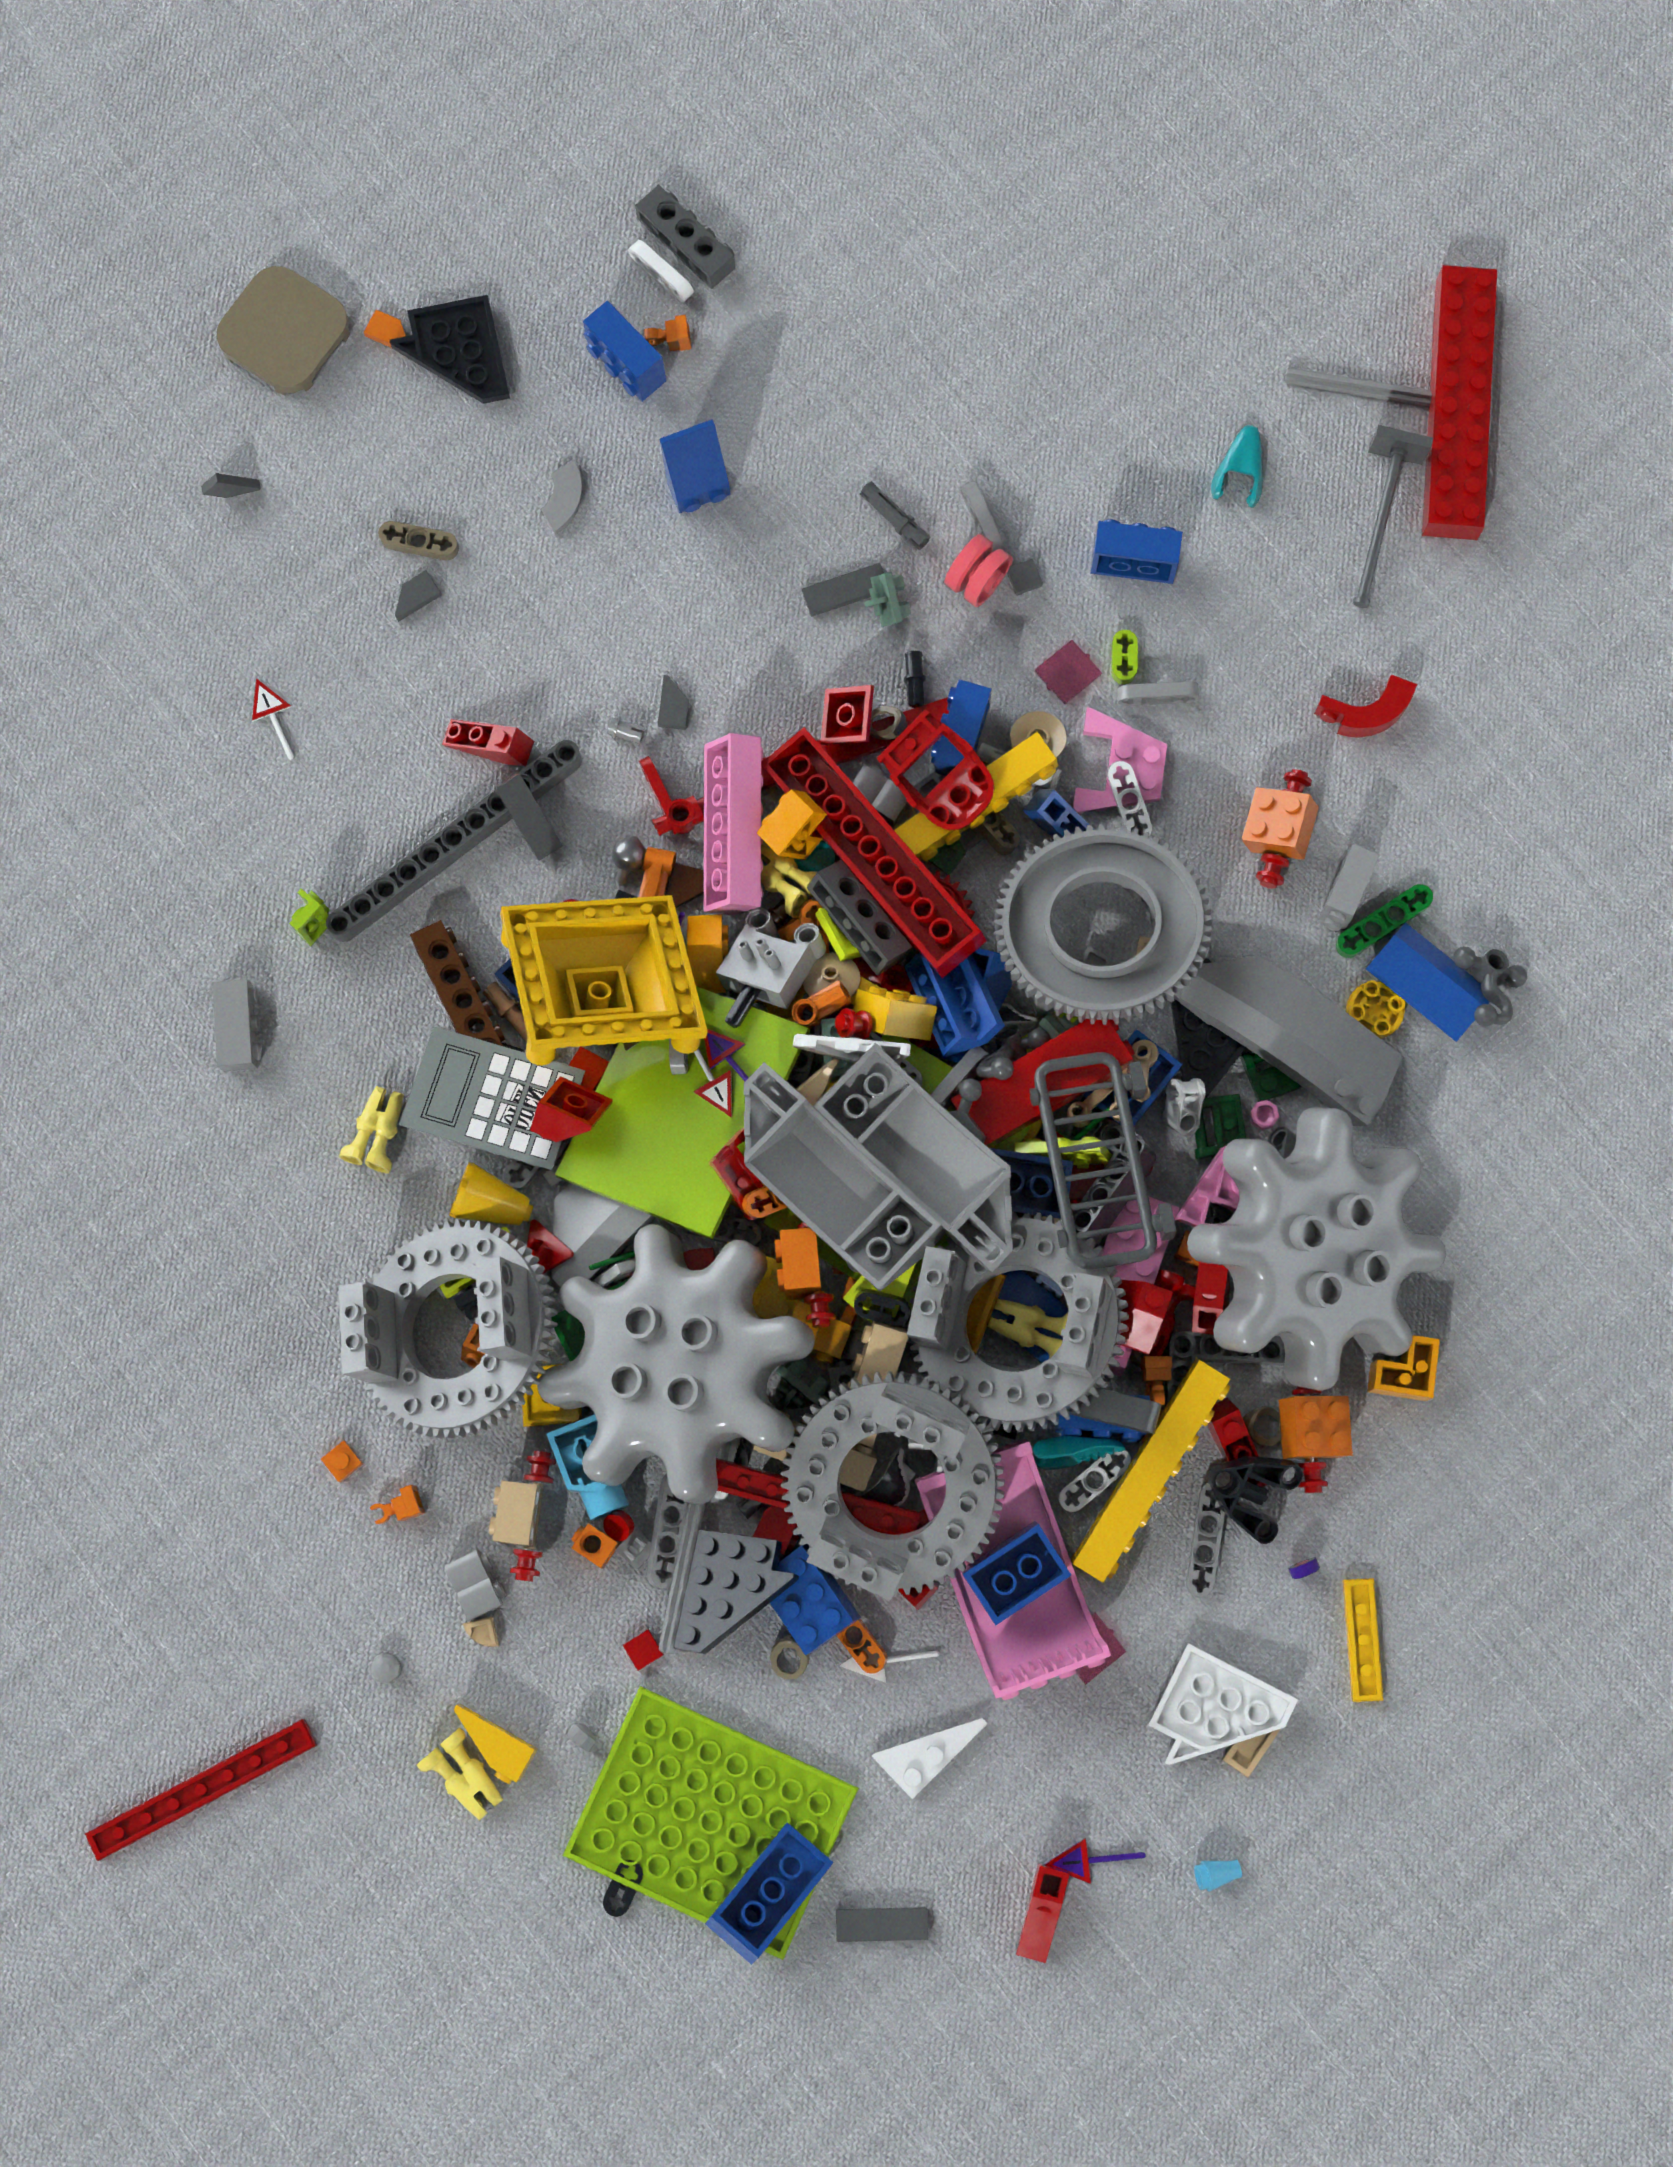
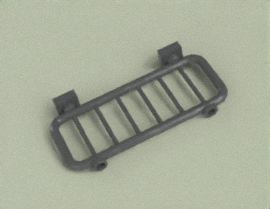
[1029,1052,1176,1270]

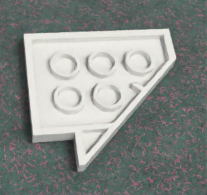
[1148,1643,1298,1765]

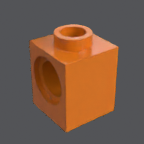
[571,1523,620,1569]

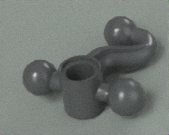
[1453,946,1527,1027]
[976,1028,1050,1080]

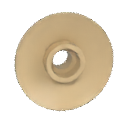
[1010,711,1067,758]
[803,953,860,998]

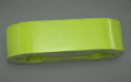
[1111,629,1138,685]

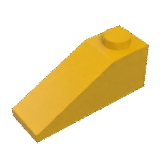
[454,1704,538,1784]

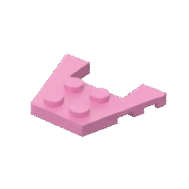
[1073,707,1167,815]
[1175,1146,1240,1227]

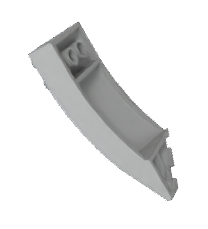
[1174,955,1403,1126]
[813,1043,1013,1273]
[744,1062,945,1291]
[551,1183,657,1289]

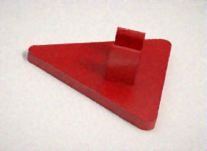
[526,1219,574,1274]

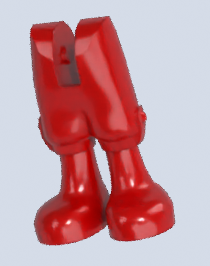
[1147,1270,1195,1356]

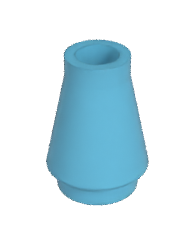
[1194,1859,1242,1892]

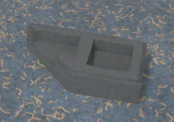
[201,473,261,498]
[395,570,442,622]
[658,675,689,730]

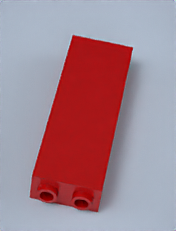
[951,1019,1135,1148]

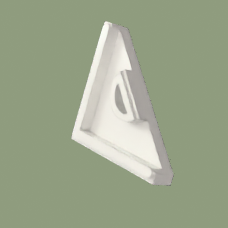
[593,1258,636,1288]

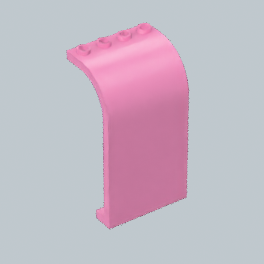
[914,1438,1111,1700]

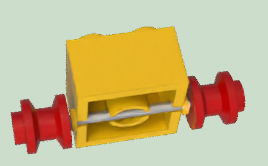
[835,986,939,1049]

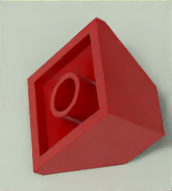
[820,685,874,745]
[530,1076,613,1142]
[1117,1279,1173,1355]

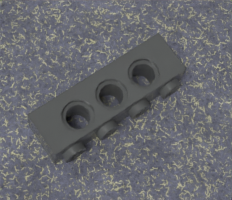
[635,184,735,289]
[807,859,912,976]

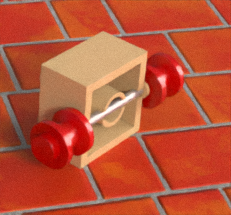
[489,1451,556,1582]

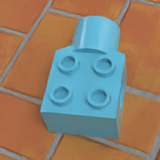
[546,1414,629,1521]

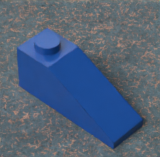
[1022,789,1095,838]

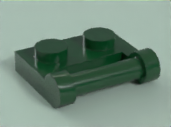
[1240,1052,1302,1102]
[1194,1094,1246,1159]

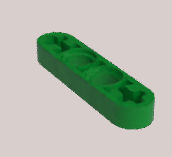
[1336,884,1433,958]

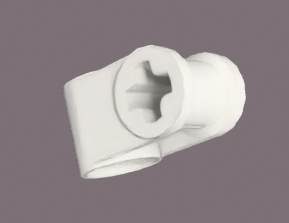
[1162,1078,1205,1136]

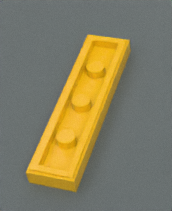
[1342,1578,1384,1702]

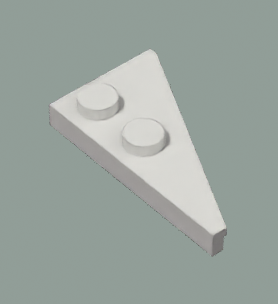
[793,1034,911,1064]
[872,1718,988,1799]

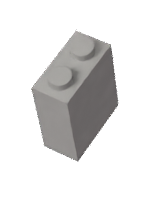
[1318,844,1379,931]

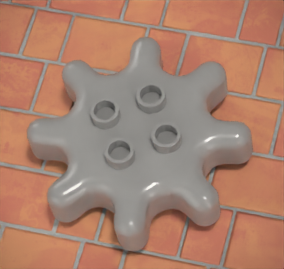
[1187,1107,1446,1391]
[537,1224,815,1504]

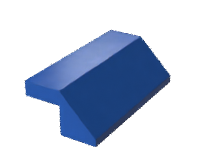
[1366,922,1490,1042]
[904,952,1005,1057]

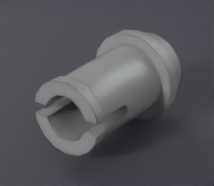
[607,717,645,744]

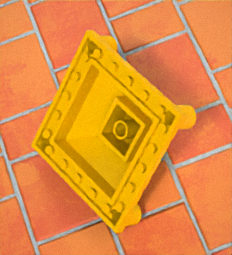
[500,895,708,1066]

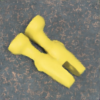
[761,845,817,918]
[339,1086,404,1174]
[987,1299,1068,1358]
[416,1727,503,1821]

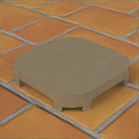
[217,266,350,396]

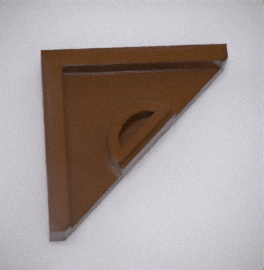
[665,863,704,908]

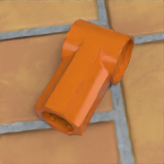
[639,846,677,897]
[792,980,852,1027]

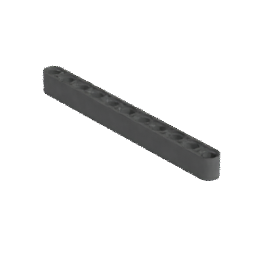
[326,740,582,942]
[844,1330,1162,1434]

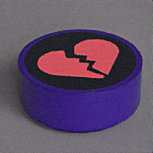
[1288,1557,1320,1579]

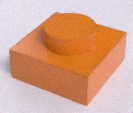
[321,1440,363,1483]

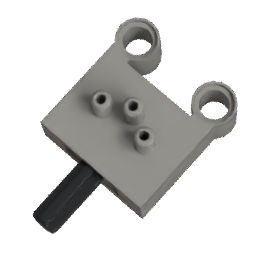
[716,908,826,1028]

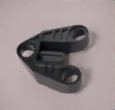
[1208,1456,1303,1544]

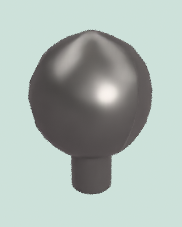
[612,836,646,884]

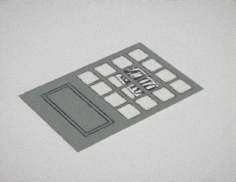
[399,1026,585,1170]

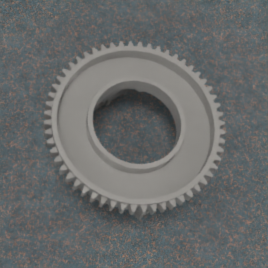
[994,824,1212,1025]
[907,1212,1129,1432]
[339,1220,558,1439]
[781,1371,1005,1601]

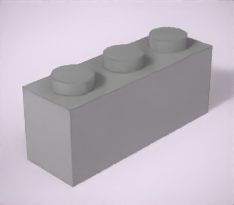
[212,979,261,1072]

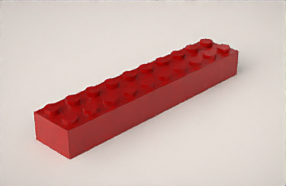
[1422,265,1497,540]
[761,727,987,978]

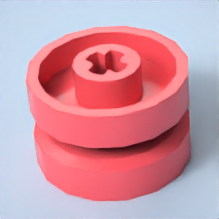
[944,534,1013,608]

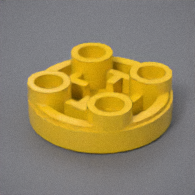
[1346,980,1405,1039]

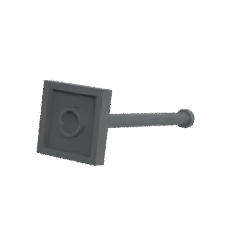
[1352,425,1433,608]

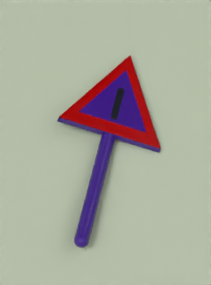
[704,1029,749,1081]
[1044,1838,1146,1884]

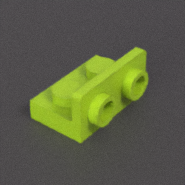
[289,888,331,946]

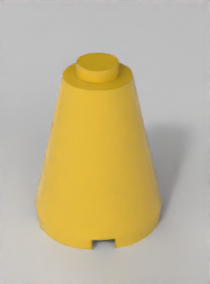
[449,1162,533,1226]

